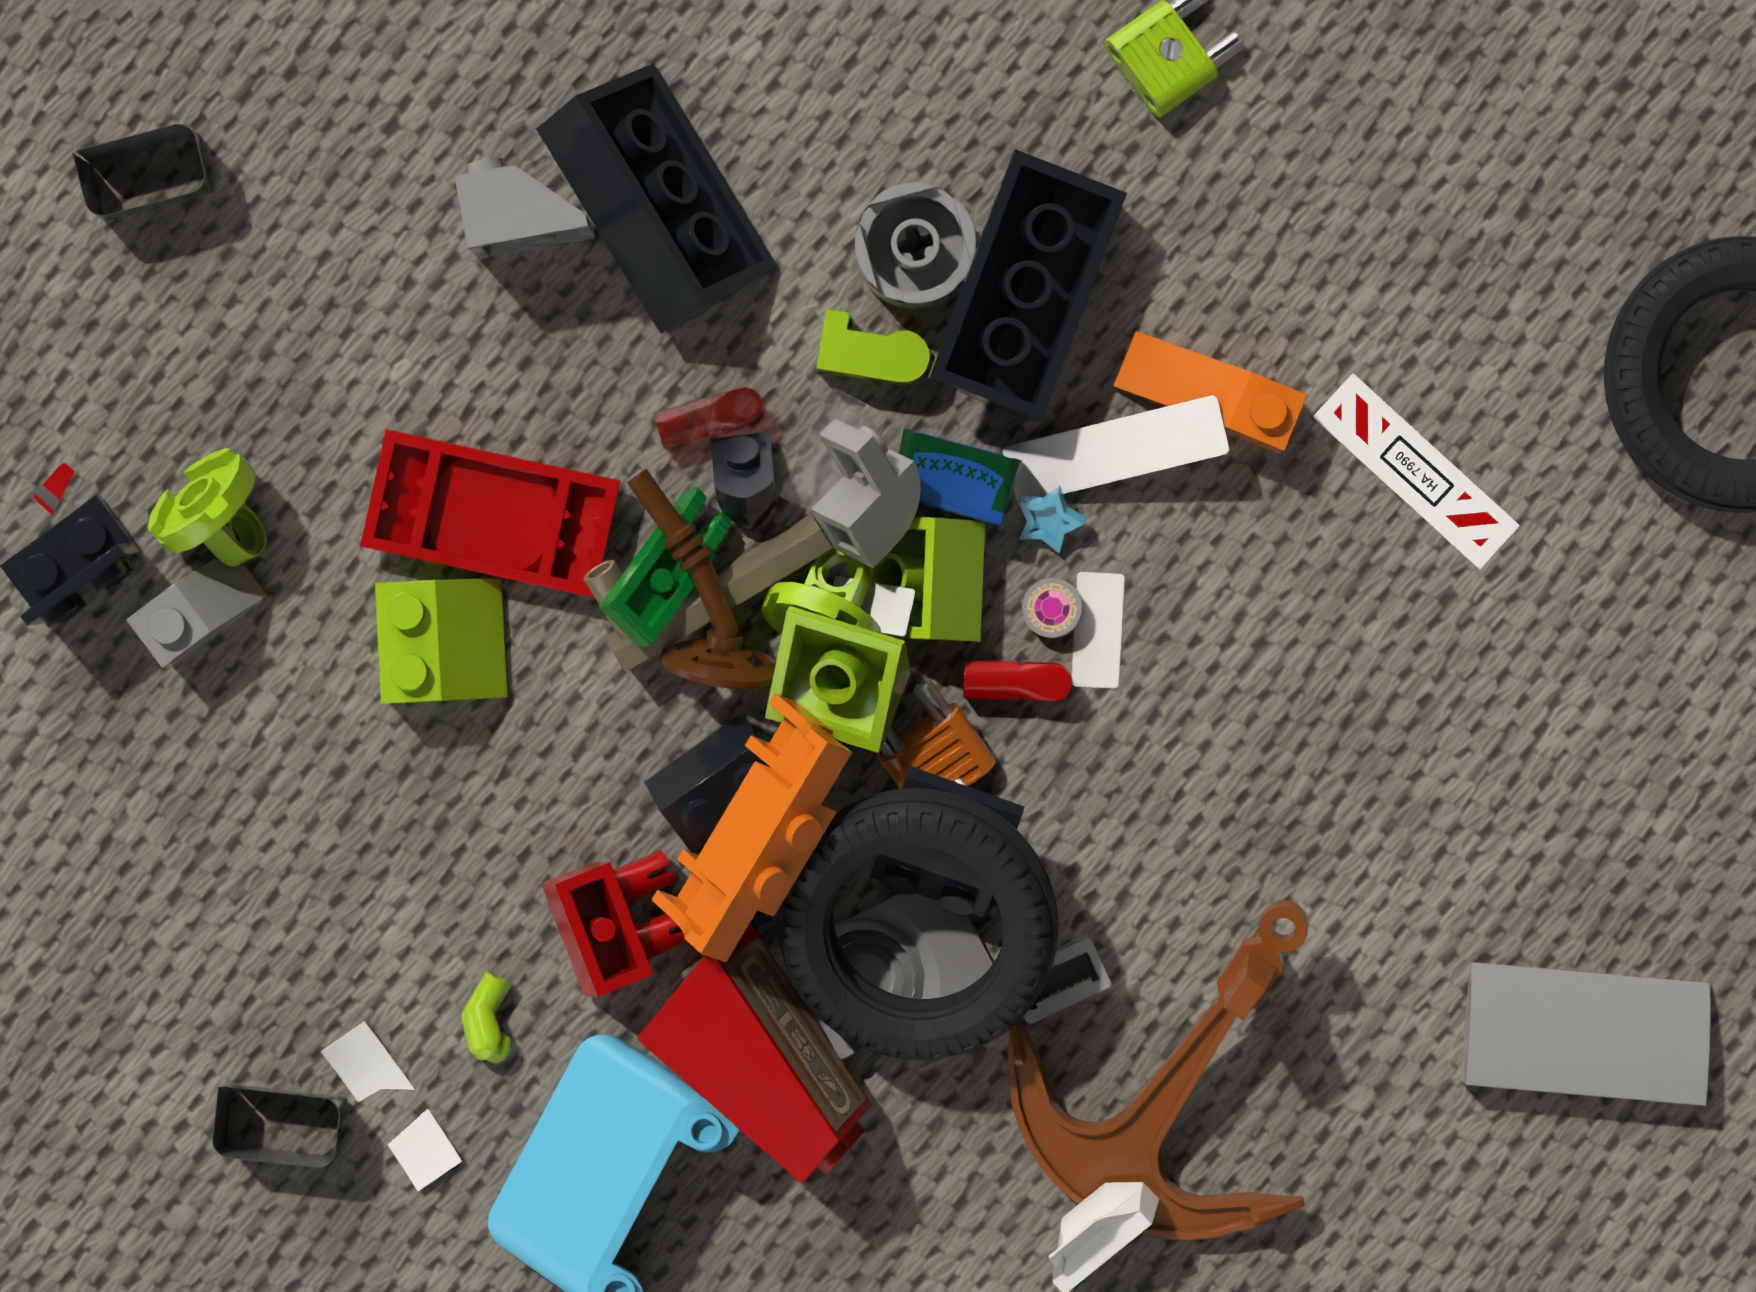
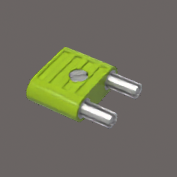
[1104,0,1244,118]

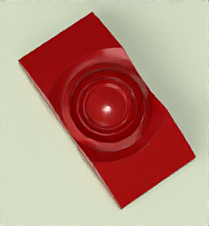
[360,429,621,598]

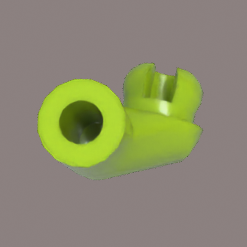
[461,971,512,1064]

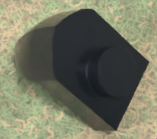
[710,432,777,531]

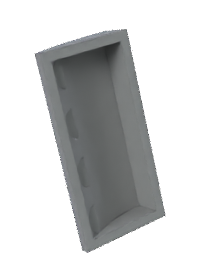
[1460,962,1711,1106]

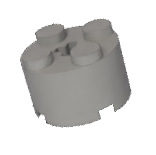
[855,182,976,309]

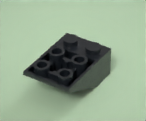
[644,713,778,936]

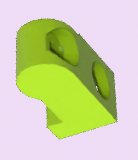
[816,309,930,386]

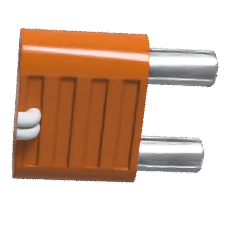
[878,679,995,789]

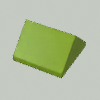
[765,606,911,753]

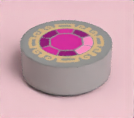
[1022,578,1083,638]

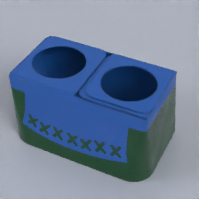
[898,428,1023,526]

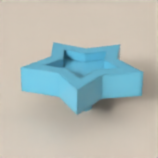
[1018,485,1086,553]

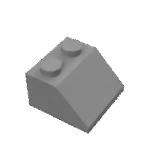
[455,158,596,259]

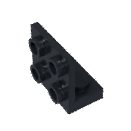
[0,495,142,628]

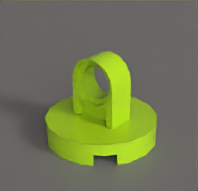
[147,448,267,567]
[761,545,881,633]

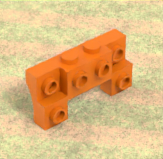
[652,694,852,962]

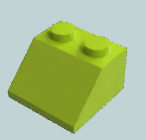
[847,517,985,642]
[375,578,508,704]

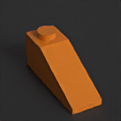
[1113,331,1307,454]

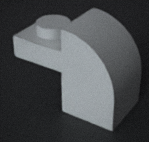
[811,419,921,568]

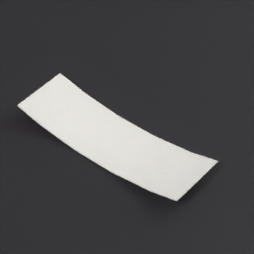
[320,1021,462,1191]

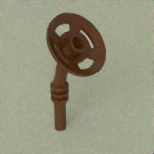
[627,469,776,689]

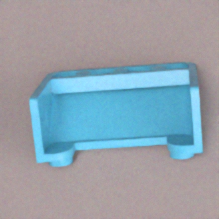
[488,1034,739,1292]

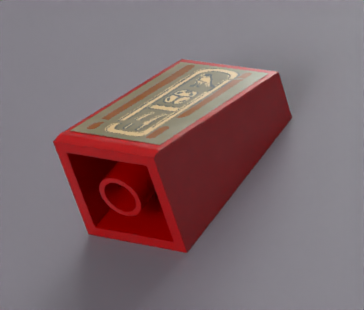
[636,924,872,1184]

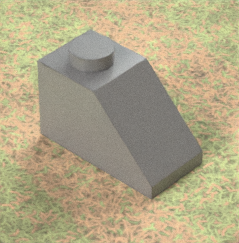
[126,558,269,668]

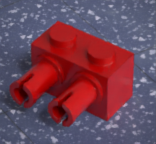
[541,850,690,997]

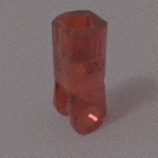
[653,387,763,449]

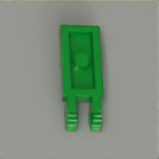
[598,487,732,648]

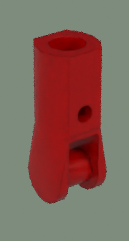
[963,659,1072,701]

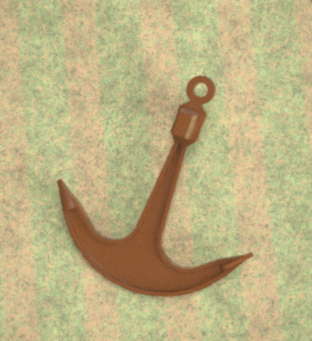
[1007,900,1309,1240]

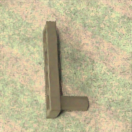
[584,514,832,673]

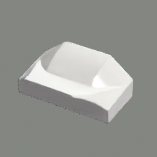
[1049,1182,1159,1292]

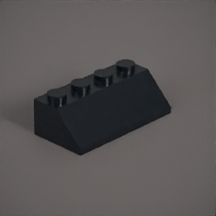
[536,63,778,334]
[928,149,1127,421]

